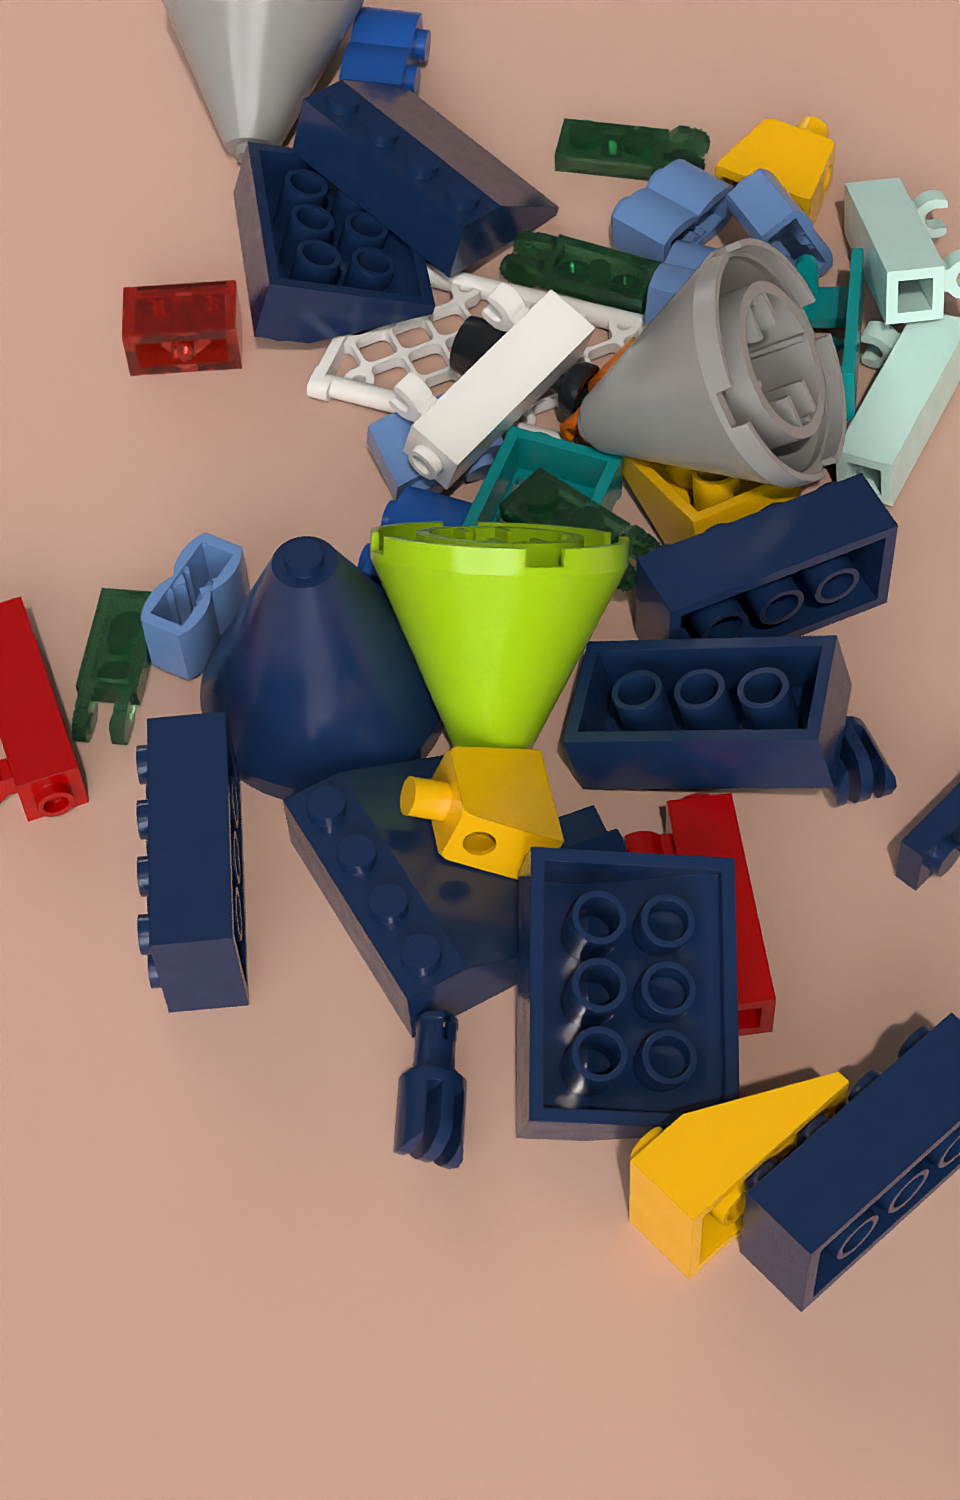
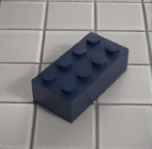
[635,473,898,640]
[563,635,852,789]
[136,711,249,1013]
[740,1012,960,1312]

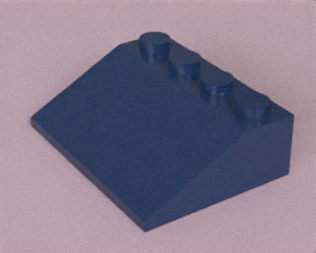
[292,80,559,278]
[233,141,435,343]
[283,755,519,1038]
[516,847,740,1141]

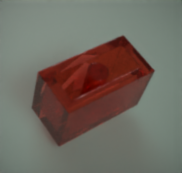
[122,280,242,376]

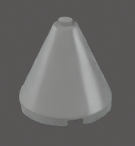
[162,0,364,163]
[577,238,846,488]

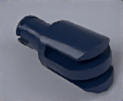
[827,716,897,806]
[393,1011,467,1169]

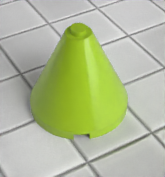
[370,521,630,749]

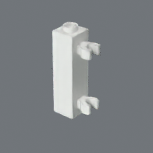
[389,282,595,490]

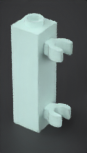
[844,177,960,325]
[836,314,960,506]

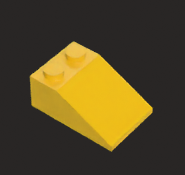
[622,456,801,545]
[629,1072,849,1279]

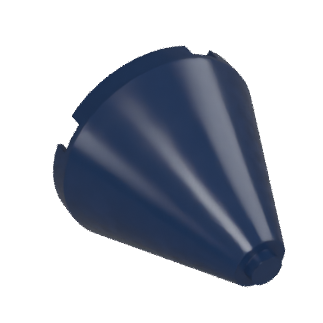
[200,536,444,800]

